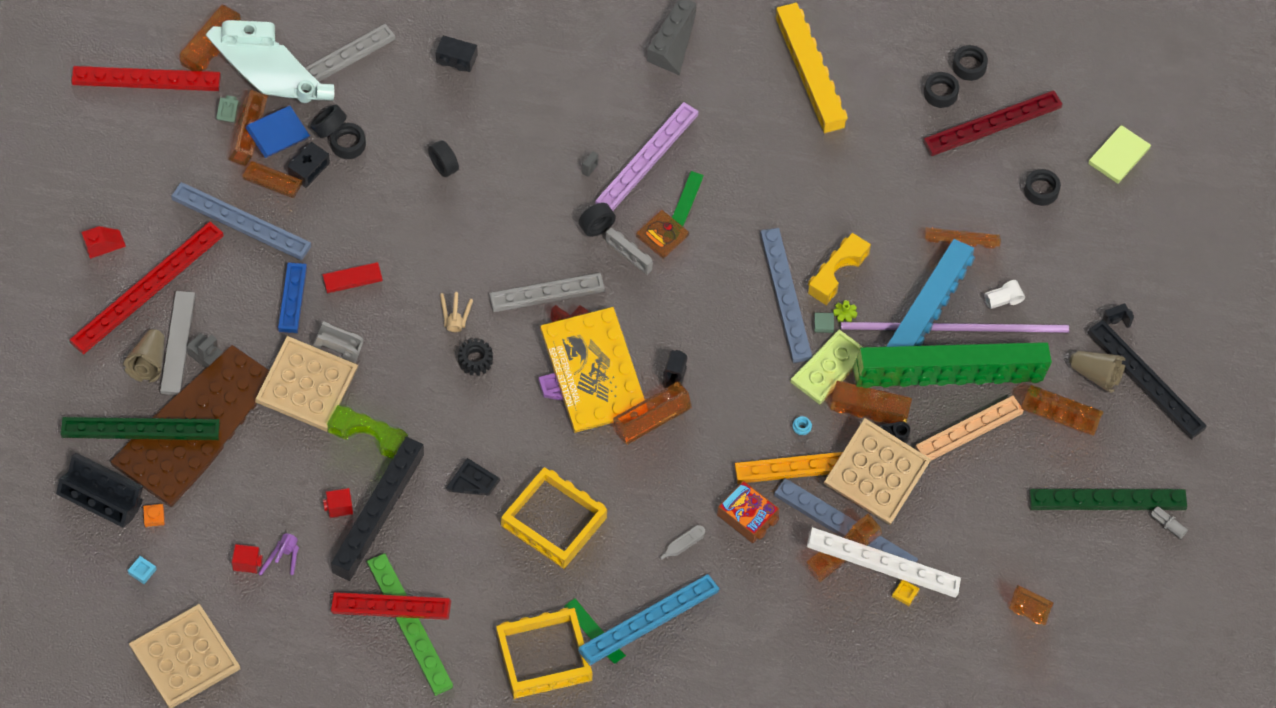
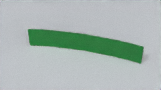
[664,171,704,241]
[564,598,626,664]

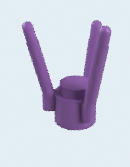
[259,533,299,575]

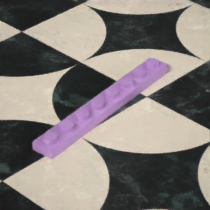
[595,102,699,211]

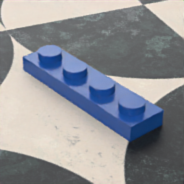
[278,263,307,333]

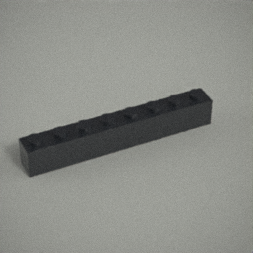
[331,437,424,581]

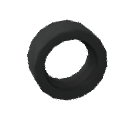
[952,45,988,81]
[924,72,960,108]
[311,104,347,138]
[330,123,366,159]
[428,140,459,177]
[1024,169,1061,206]
[579,202,616,237]

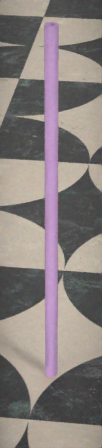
[841,322,1069,333]

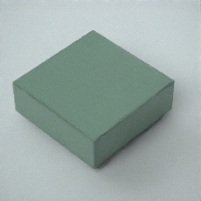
[814,313,834,333]

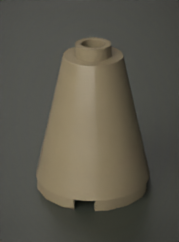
[123,329,165,383]
[1069,351,1125,393]

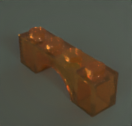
[806,513,882,582]

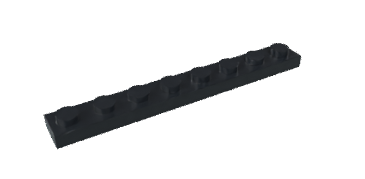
[1088,319,1207,440]

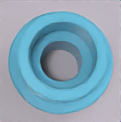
[792,416,812,435]

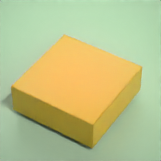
[892,580,920,606]

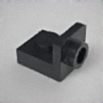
[1102,303,1134,328]

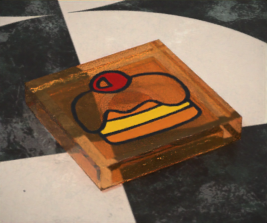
[636,210,689,259]

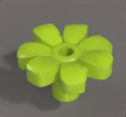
[833,300,857,323]

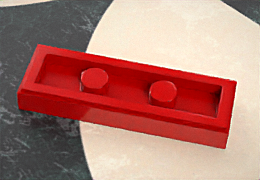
[323,262,383,293]

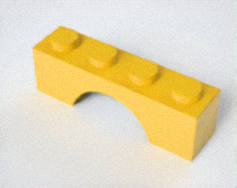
[808,233,871,306]

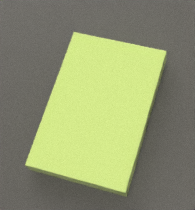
[1088,125,1151,184]

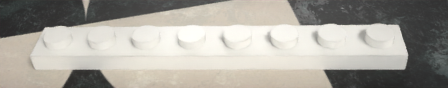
[807,527,961,598]

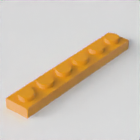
[735,452,843,484]

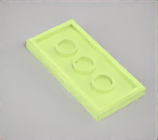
[791,329,863,404]

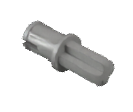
[1151,507,1188,539]

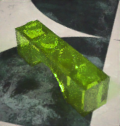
[327,405,408,459]

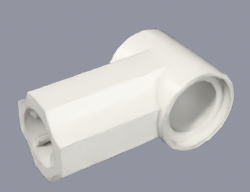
[984,280,1025,309]

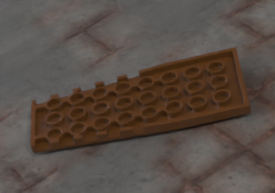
[111,345,270,507]

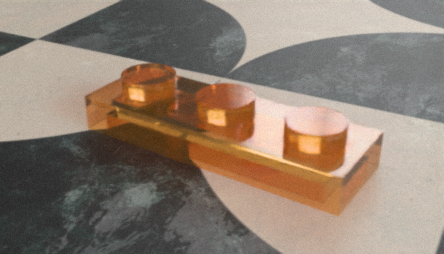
[243,161,302,198]

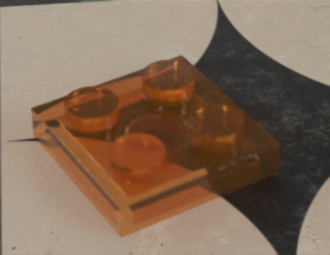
[1009,585,1054,625]

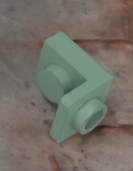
[216,95,241,123]

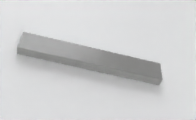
[305,24,396,82]
[489,273,605,312]
[161,291,196,395]

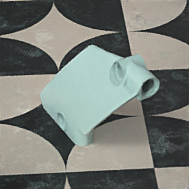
[206,20,334,103]

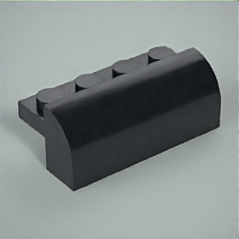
[56,453,143,528]

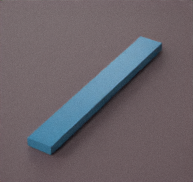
[578,574,720,666]

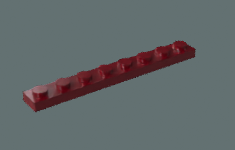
[923,90,1063,157]

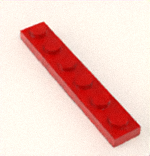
[331,592,451,620]

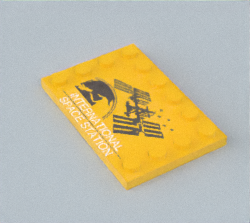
[540,307,648,433]

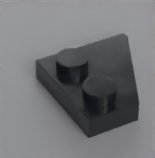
[446,458,500,496]

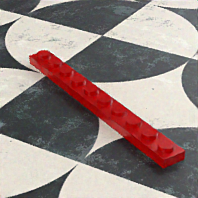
[70,222,224,355]

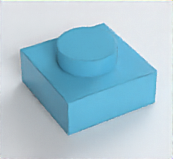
[128,556,157,584]

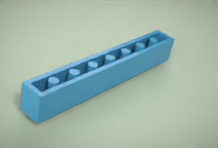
[886,239,975,347]

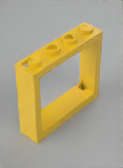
[501,467,607,569]
[496,608,592,699]

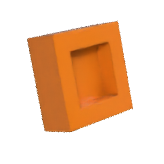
[143,504,165,527]

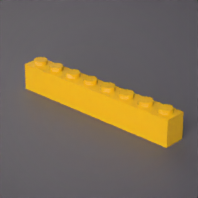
[775,3,848,133]

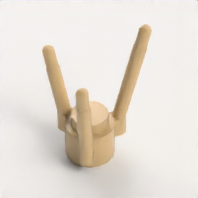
[440,292,473,332]

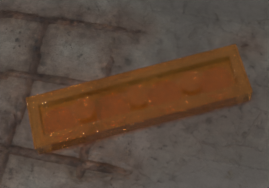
[925,227,1001,249]

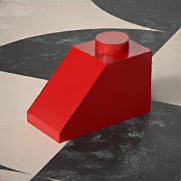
[81,226,126,259]

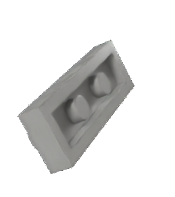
[606,228,653,275]

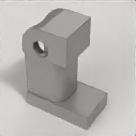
[313,321,364,363]

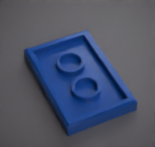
[245,106,310,158]

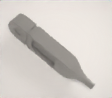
[660,525,705,560]

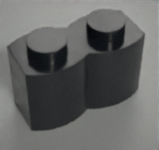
[662,350,688,391]

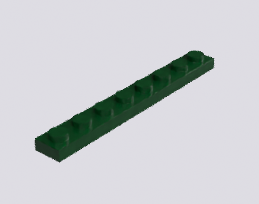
[61,417,220,440]
[1029,489,1187,510]

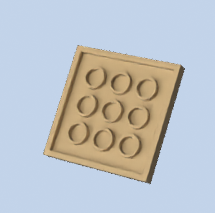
[255,336,358,432]
[823,418,931,525]
[129,604,240,708]

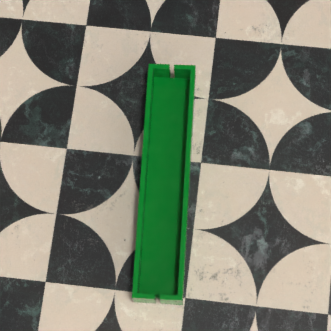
[853,342,1052,388]

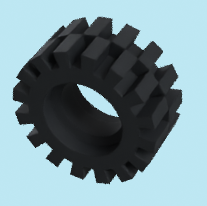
[458,338,493,376]

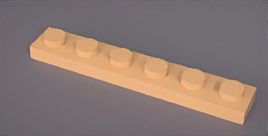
[915,396,1024,461]

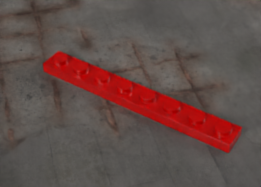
[72,66,221,91]

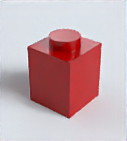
[323,488,353,518]
[232,544,263,574]

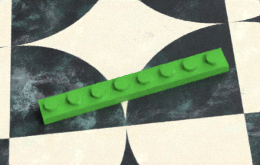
[367,553,453,696]

